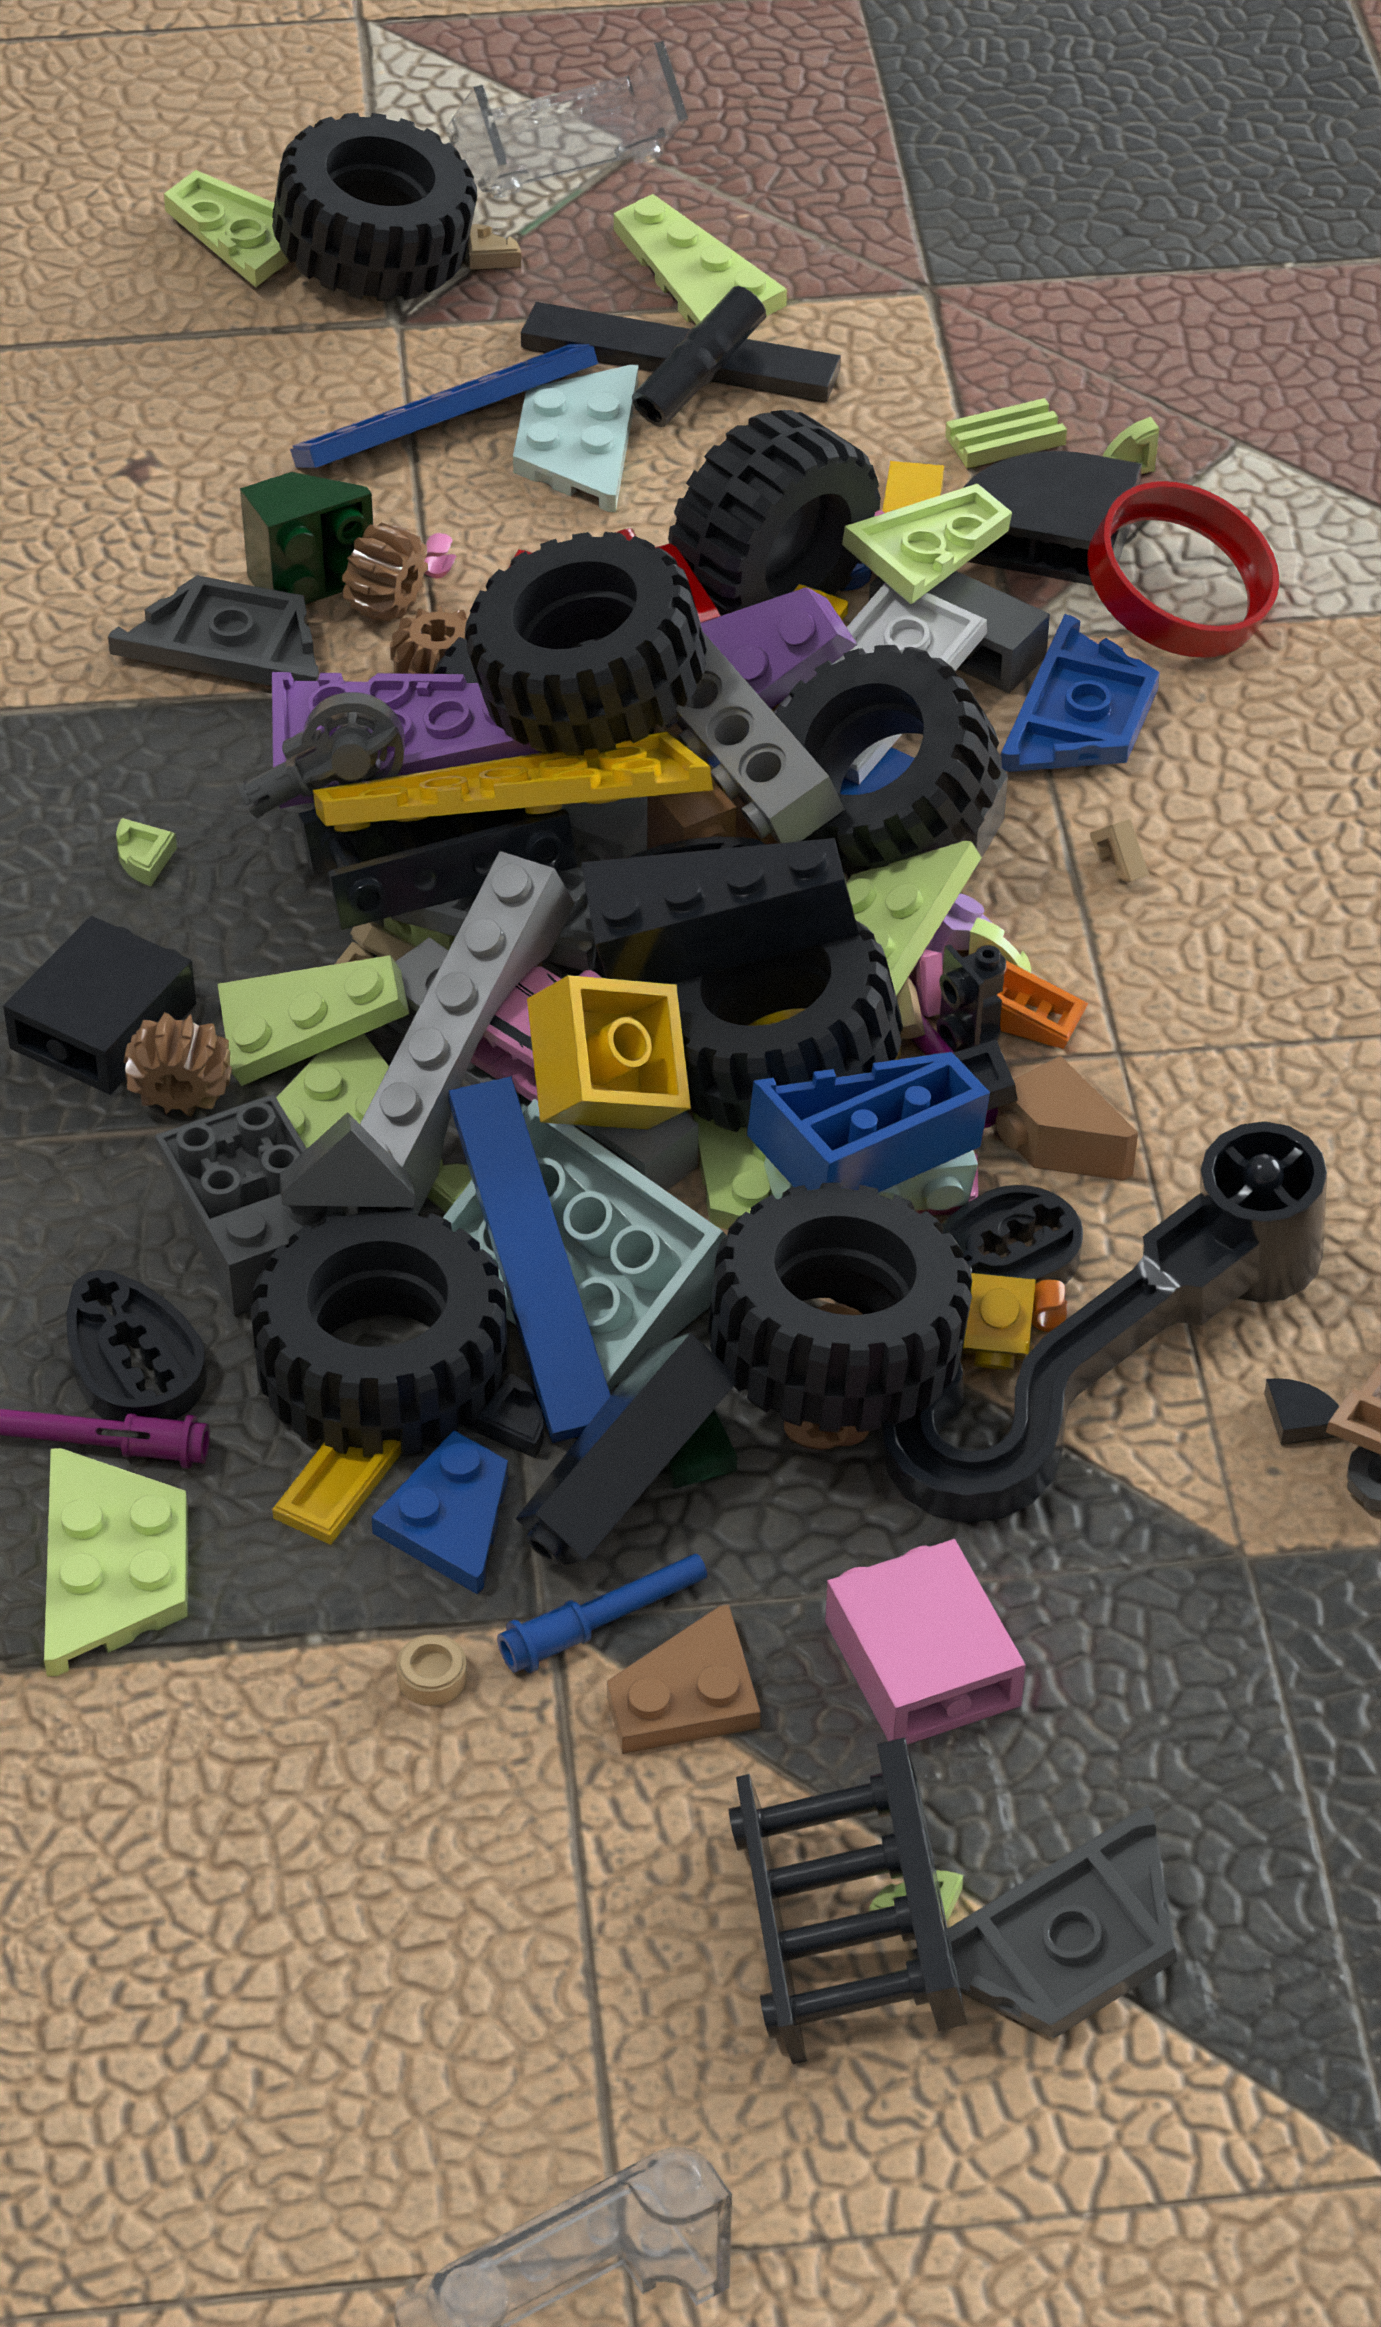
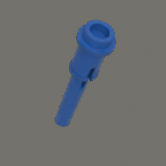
[497,1553,707,1673]

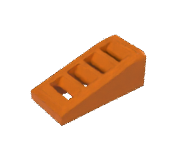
[997,960,1089,1049]

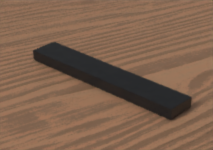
[521,302,841,402]

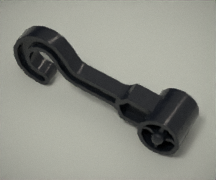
[881,1121,1327,1523]

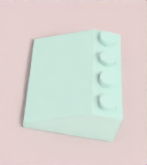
[443,1099,727,1391]

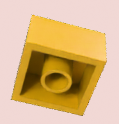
[527,975,691,1130]

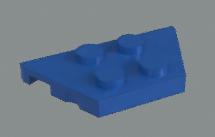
[1001,614,1160,772]

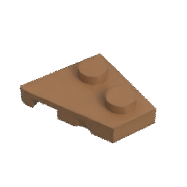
[607,1605,760,1754]

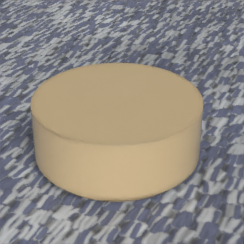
[396,1634,467,1706]

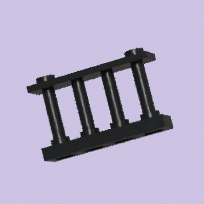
[298,808,578,930]
[728,1738,968,2064]

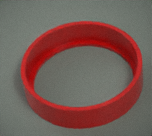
[1088,481,1279,658]

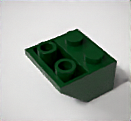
[240,472,373,605]

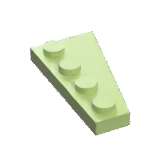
[614,194,787,325]

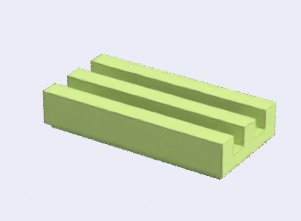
[945,398,1067,468]

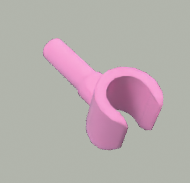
[425,533,456,579]

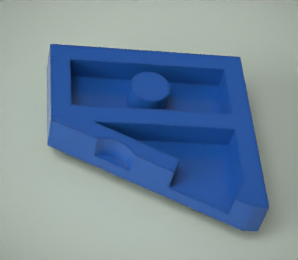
[371,1430,509,1595]

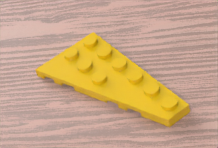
[313,732,713,832]

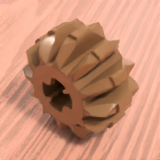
[342,522,428,622]
[390,605,467,674]
[124,1012,232,1117]

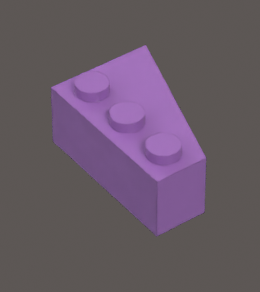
[701,587,858,709]

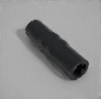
[632,286,767,427]

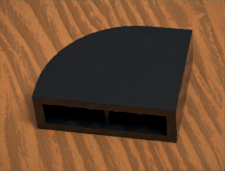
[963,451,1142,586]

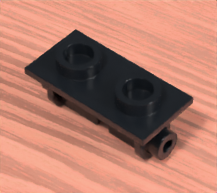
[936,944,1006,1052]

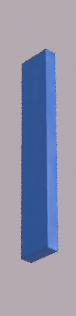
[290,344,598,468]
[448,1076,611,1443]

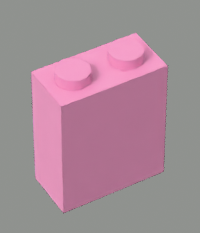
[825,1539,1026,1745]

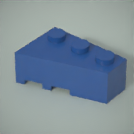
[747,1052,990,1193]

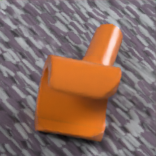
[1032,1279,1067,1332]

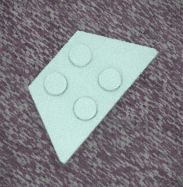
[513,365,638,512]

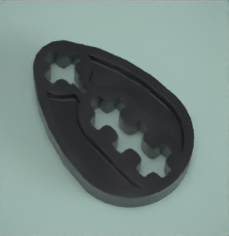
[942,1185,1083,1285]
[66,1270,207,1421]

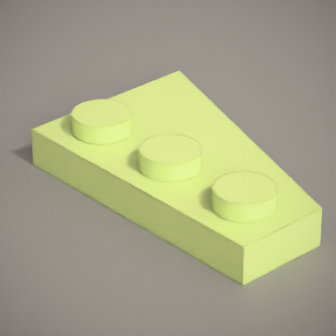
[842,484,1012,604]
[218,955,409,1086]

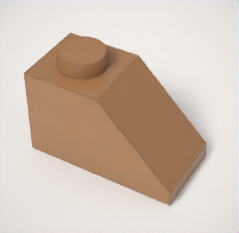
[996,1056,1138,1181]

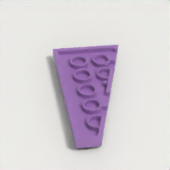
[272,672,557,809]

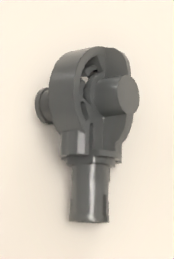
[239,692,405,819]

